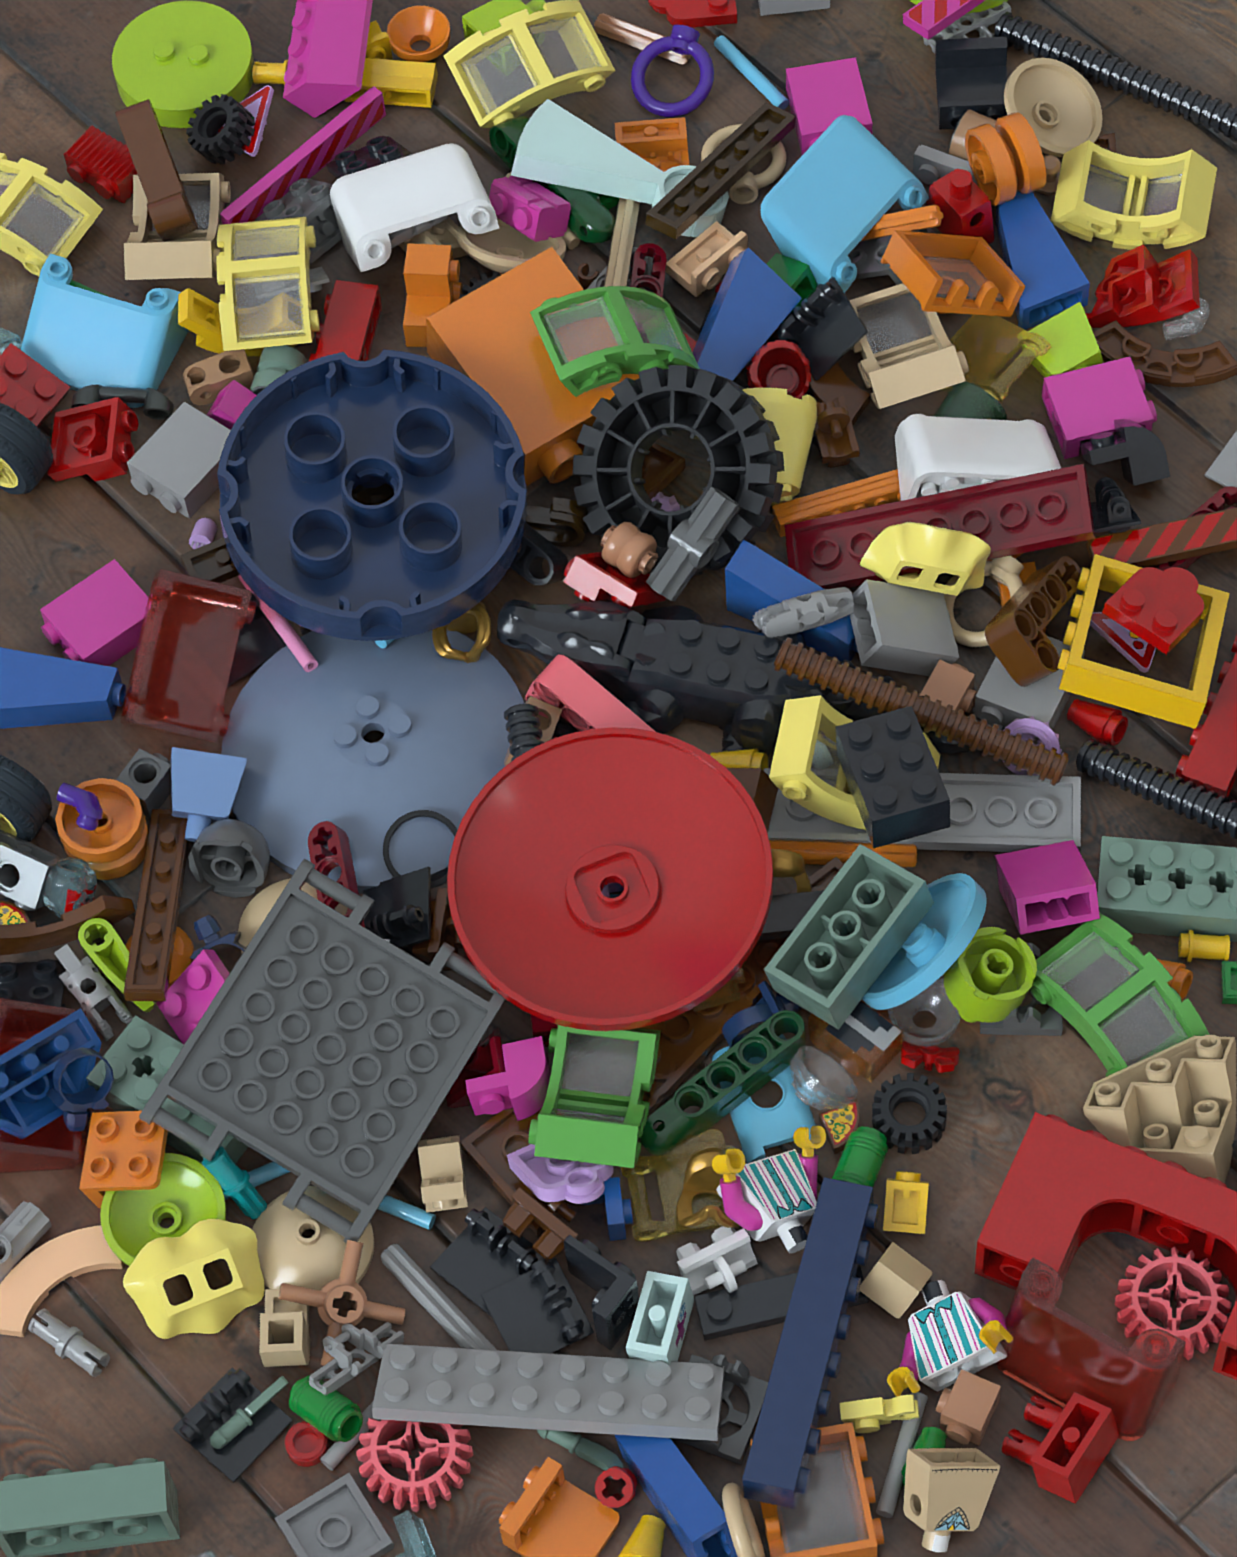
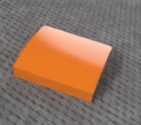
[615,117,689,172]

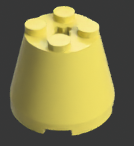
[743,388,817,506]

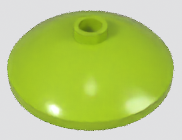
[100,1153,226,1266]

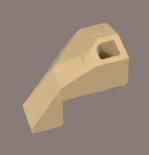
[1083,1035,1236,1183]

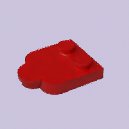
[647,0,737,28]
[1102,567,1204,655]

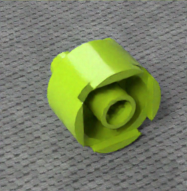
[944,927,1037,1023]

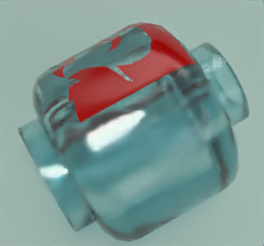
[43,857,97,918]

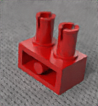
[1002,1392,1119,1504]

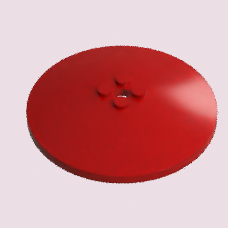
[447,727,773,1031]

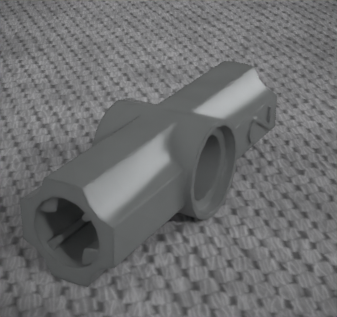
[646,487,741,602]

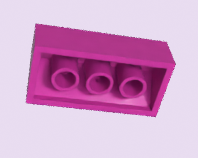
[283,0,373,118]

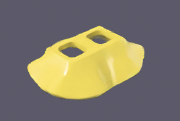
[860,522,991,596]
[123,1219,265,1339]

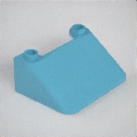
[761,115,929,293]
[21,253,189,408]

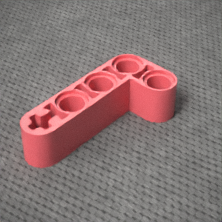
[525,654,656,732]

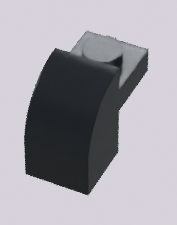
[1080,419,1170,486]

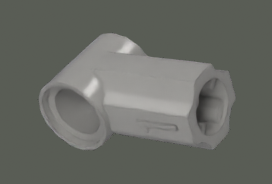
[0,1201,52,1283]

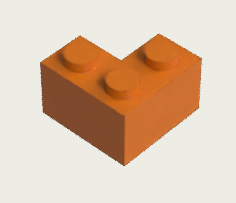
[403,243,463,347]

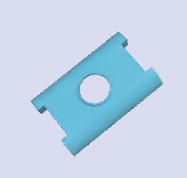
[712,1034,816,1164]

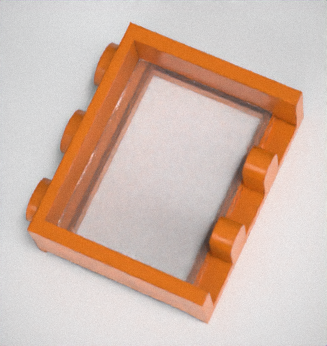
[880,230,1025,317]
[750,1422,884,1557]

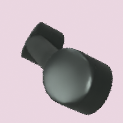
[71,384,174,420]

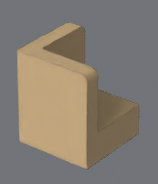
[859,1242,932,1318]

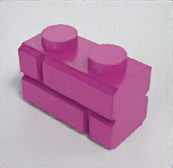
[489,176,571,242]

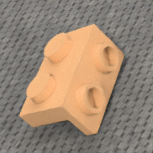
[665,221,748,297]

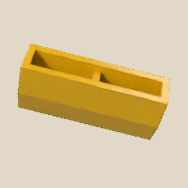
[345,58,438,108]

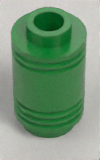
[832,1126,888,1187]
[289,1375,363,1442]

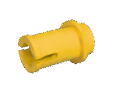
[252,60,288,86]
[1178,929,1230,962]

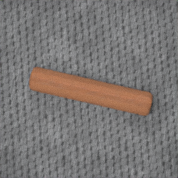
[594,13,691,65]

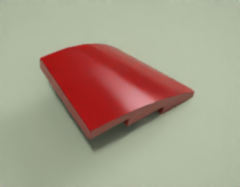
[1085,244,1200,328]

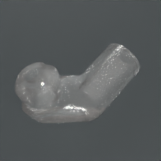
[1163,298,1210,340]

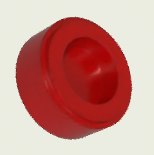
[285,1421,329,1467]

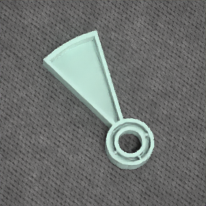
[511,99,729,237]

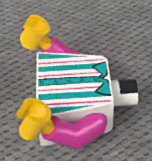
[712,1126,826,1253]
[887,1280,1013,1397]

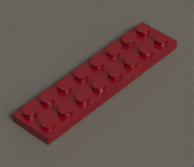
[784,464,1095,590]

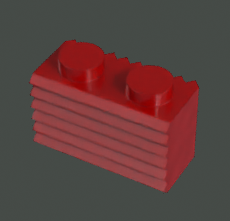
[64,125,138,203]

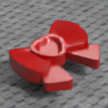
[901,1040,960,1073]

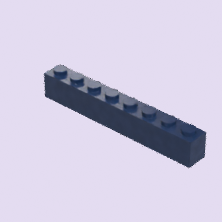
[742,1177,880,1509]

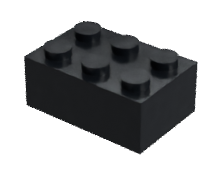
[835,706,950,849]

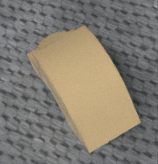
[418,1135,468,1213]
[259,1287,311,1367]

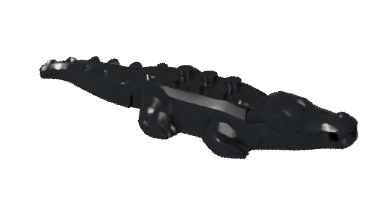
[497,599,1005,756]

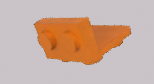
[79,1111,168,1208]
[499,1457,620,1557]

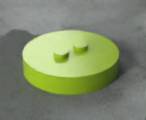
[112,1,254,128]

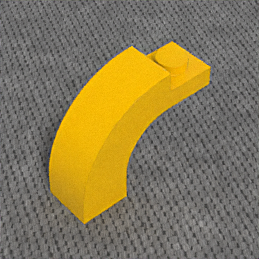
[178,288,302,356]

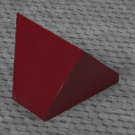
[446,1026,506,1108]

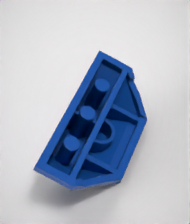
[0,1008,102,1139]

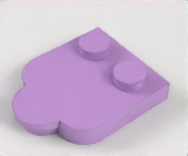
[507,1144,613,1204]

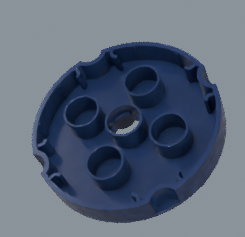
[217,349,527,641]

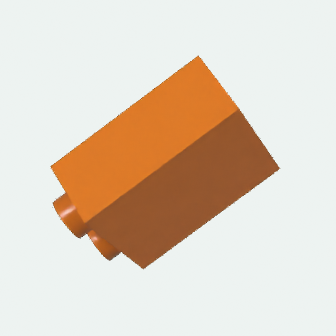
[426,247,640,486]

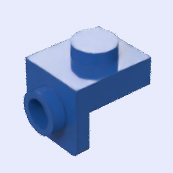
[581,1177,633,1241]

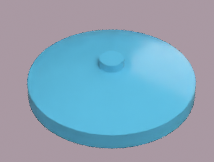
[862,873,987,1010]

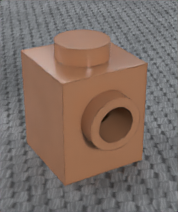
[919,660,978,713]
[936,1369,1001,1446]

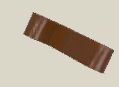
[115,99,198,242]
[985,556,1081,687]

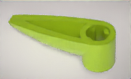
[78,918,154,1012]

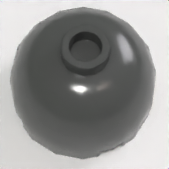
[188,819,270,898]

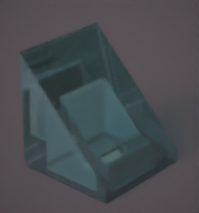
[0,327,22,354]

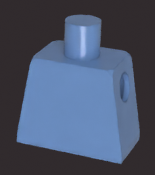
[171,747,247,842]

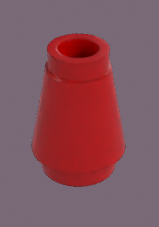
[1067,699,1128,746]

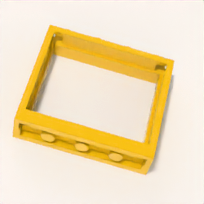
[1057,554,1230,729]

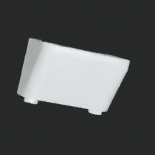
[330,143,499,272]
[895,414,1061,501]

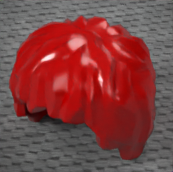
[746,340,811,399]

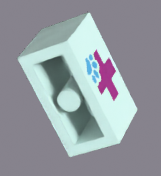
[626,1271,695,1365]

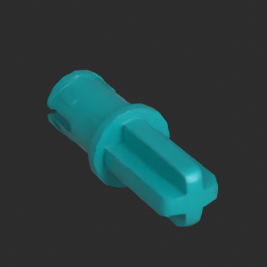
[202,1146,267,1219]

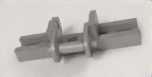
[923,1,1011,54]
[309,1322,404,1395]

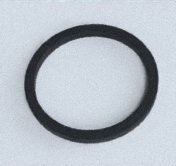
[383,810,457,889]

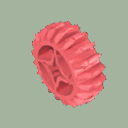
[1115,1246,1232,1362]
[356,1418,474,1513]

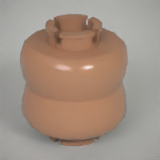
[600,522,658,578]

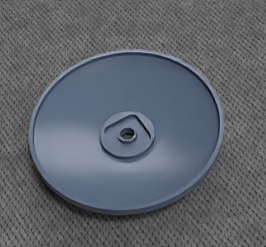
[221,630,525,894]

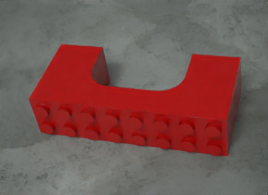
[974,1112,1237,1380]

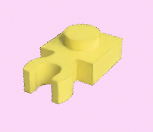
[839,1395,920,1433]

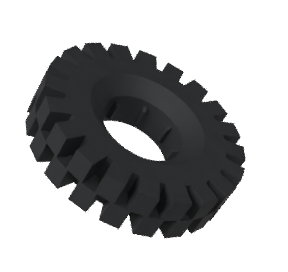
[573,365,785,575]

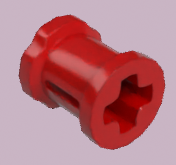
[595,1466,638,1508]

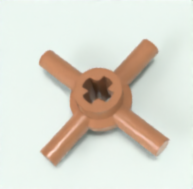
[278,1240,405,1366]

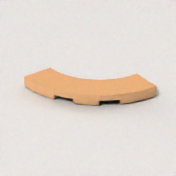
[0,1225,124,1337]

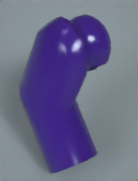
[57,783,103,831]

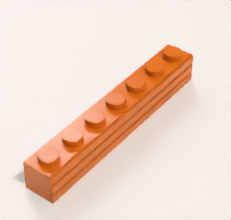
[772,469,901,537]

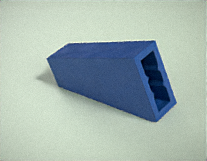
[995,192,1090,331]
[692,247,802,381]
[725,540,858,662]
[0,647,126,729]
[614,1434,738,1557]

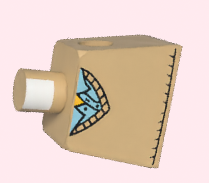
[903,1448,1000,1552]

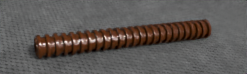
[774,638,1069,786]

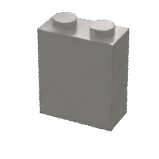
[127,402,231,519]
[849,579,959,676]
[974,636,1085,740]

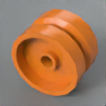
[965,112,1046,206]
[55,778,149,880]

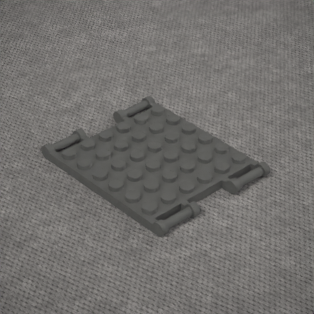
[139,859,506,1243]

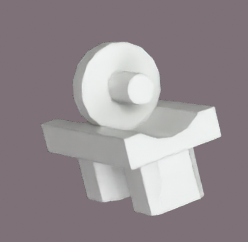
[676,1226,758,1296]

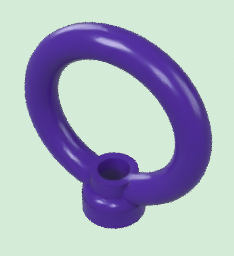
[631,25,714,117]

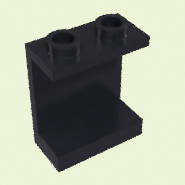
[935,37,1007,130]

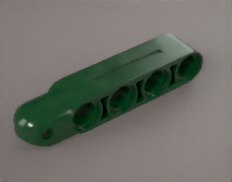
[489,116,615,243]
[641,1010,806,1156]

